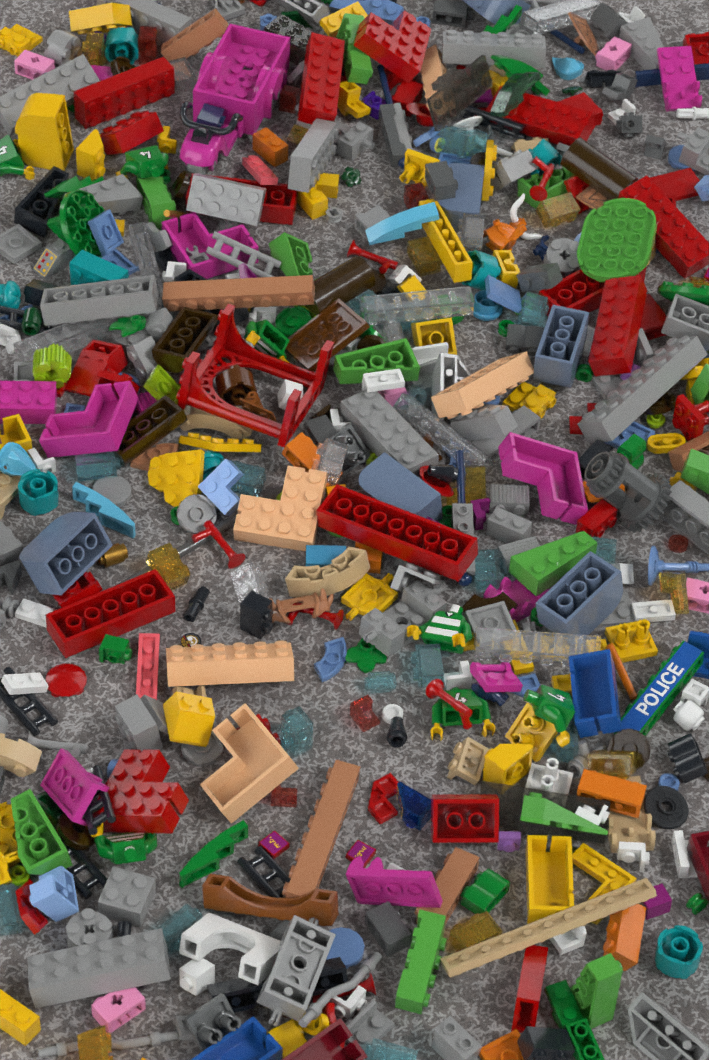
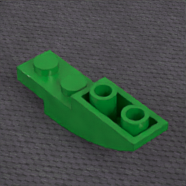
[490,55,550,96]
[544,980,605,1060]

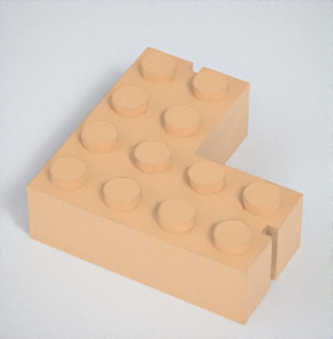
[233,466,327,551]
[200,703,299,824]

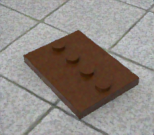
[285,298,370,372]

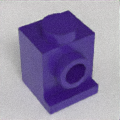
[362,91,386,120]

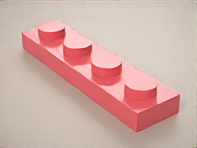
[242,155,278,185]
[136,633,160,700]

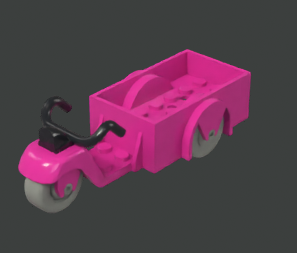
[180,24,290,180]

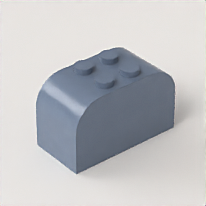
[463,0,531,24]
[437,163,485,239]
[533,305,589,388]
[359,452,443,522]
[19,512,113,595]
[535,551,623,645]

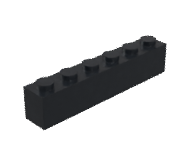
[207,957,348,1013]

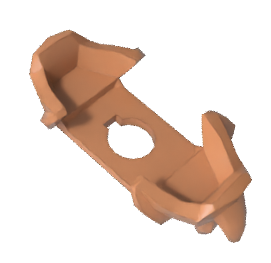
[270,588,334,624]

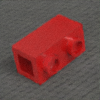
[576,499,618,540]

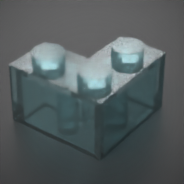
[438,126,490,158]

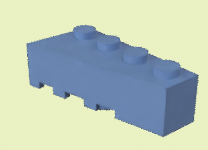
[329,0,404,25]

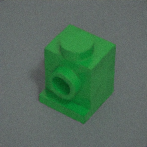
[99,634,132,664]

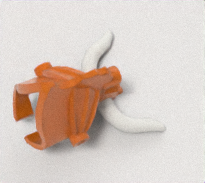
[482,193,542,251]

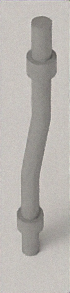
[299,952,382,1028]
[37,1030,179,1058]

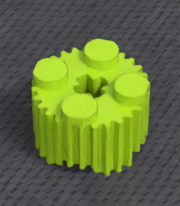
[32,344,72,388]

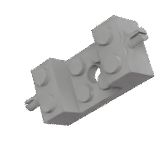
[295,103,375,162]
[677,127,709,175]
[359,580,447,657]
[256,915,336,1026]

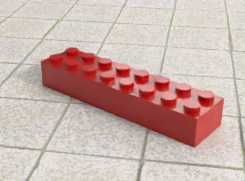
[316,484,478,582]

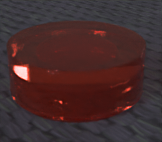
[668,534,688,553]

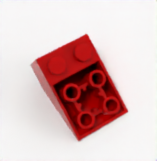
[65,340,128,397]

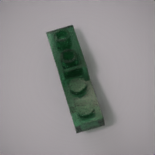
[490,72,541,117]

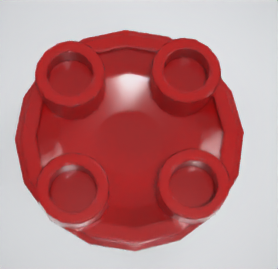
[45,663,87,697]

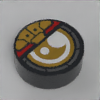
[180,633,201,647]

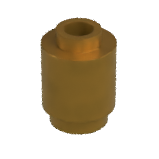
[98,543,128,568]

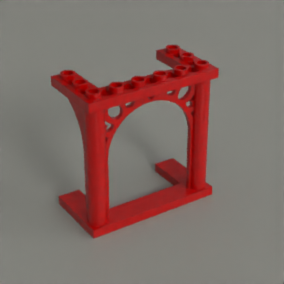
[176,304,334,448]

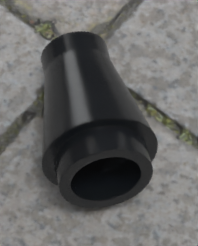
[427,464,458,484]
[386,716,408,748]

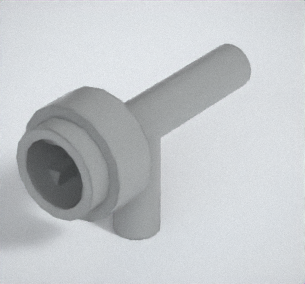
[567,740,607,779]

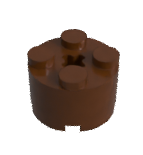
[215,365,257,406]

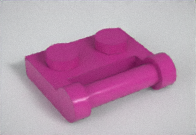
[470,662,523,692]

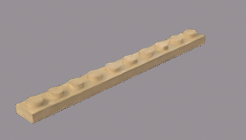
[440,878,657,978]

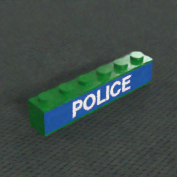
[614,640,704,736]

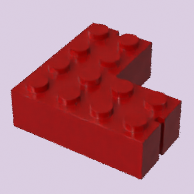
[353,10,431,83]
[93,749,189,834]

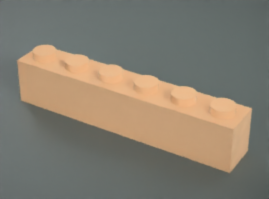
[420,44,455,117]

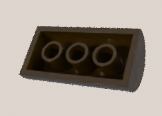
[560,137,638,200]
[304,256,375,316]
[152,307,218,373]
[111,395,188,466]

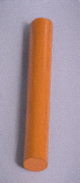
[606,643,637,700]

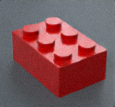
[99,110,164,155]
[431,794,499,843]

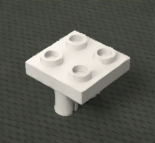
[522,758,574,808]

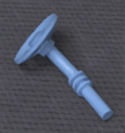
[648,545,709,586]

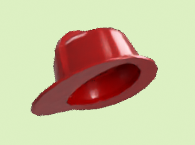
[406,103,447,127]
[419,466,454,497]

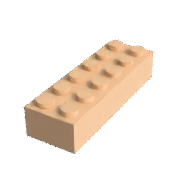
[431,351,534,419]
[166,641,294,687]

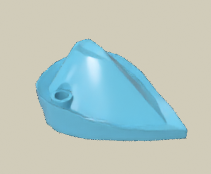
[552,57,584,80]
[0,442,36,476]

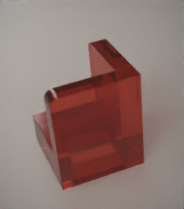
[350,695,380,732]
[271,784,298,807]

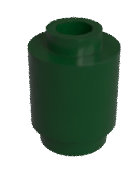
[21,307,43,336]

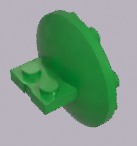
[47,189,105,258]
[657,281,709,306]

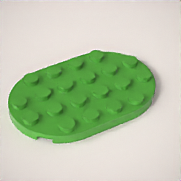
[577,198,657,282]

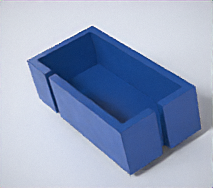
[569,649,622,738]
[191,1016,283,1060]

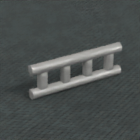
[205,231,281,278]

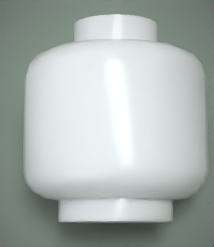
[673,700,705,731]

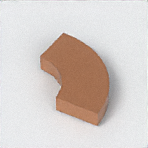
[130,443,179,471]

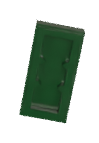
[35,792,64,828]

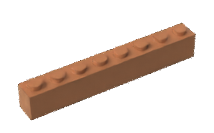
[162,275,315,311]
[282,760,361,898]

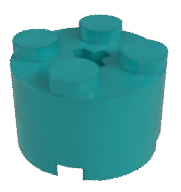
[104,27,140,65]
[529,139,563,176]
[461,250,501,290]
[18,469,59,516]
[654,925,703,979]

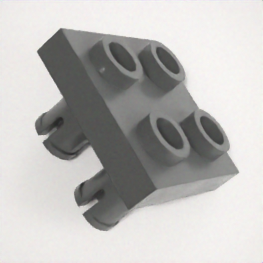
[319,423,371,478]
[183,993,241,1052]

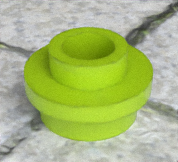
[646,414,666,429]
[9,865,30,886]

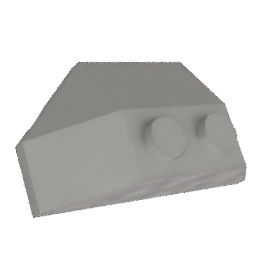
[432,353,471,430]
[628,992,709,1060]

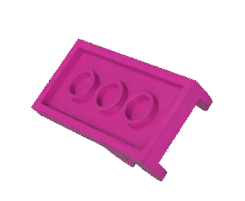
[657,46,702,112]
[483,577,554,623]
[40,748,109,826]
[346,856,443,908]

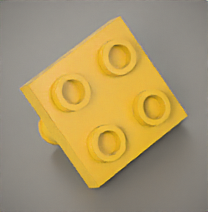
[399,148,440,190]
[605,619,658,663]
[505,702,558,762]

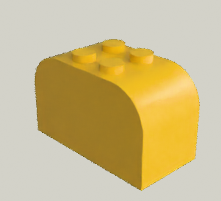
[15,93,74,171]

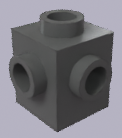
[616,112,643,137]

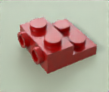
[682,32,709,65]
[51,571,103,608]

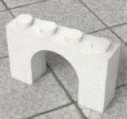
[179,913,281,985]

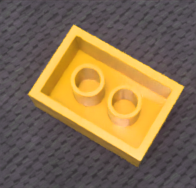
[69,3,132,36]

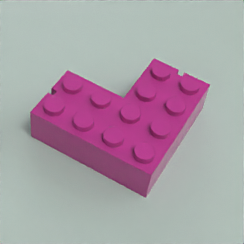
[162,212,259,279]
[39,381,139,458]
[498,432,588,525]

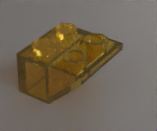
[77,1025,113,1060]

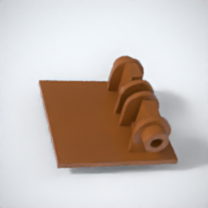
[239,391,278,423]

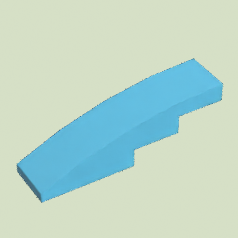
[365,202,439,245]
[72,482,135,538]

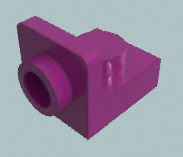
[470,498,490,530]

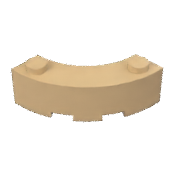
[179,405,252,441]
[285,546,370,598]
[0,733,42,777]

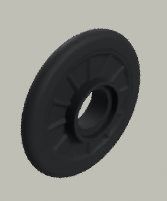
[643,786,689,829]

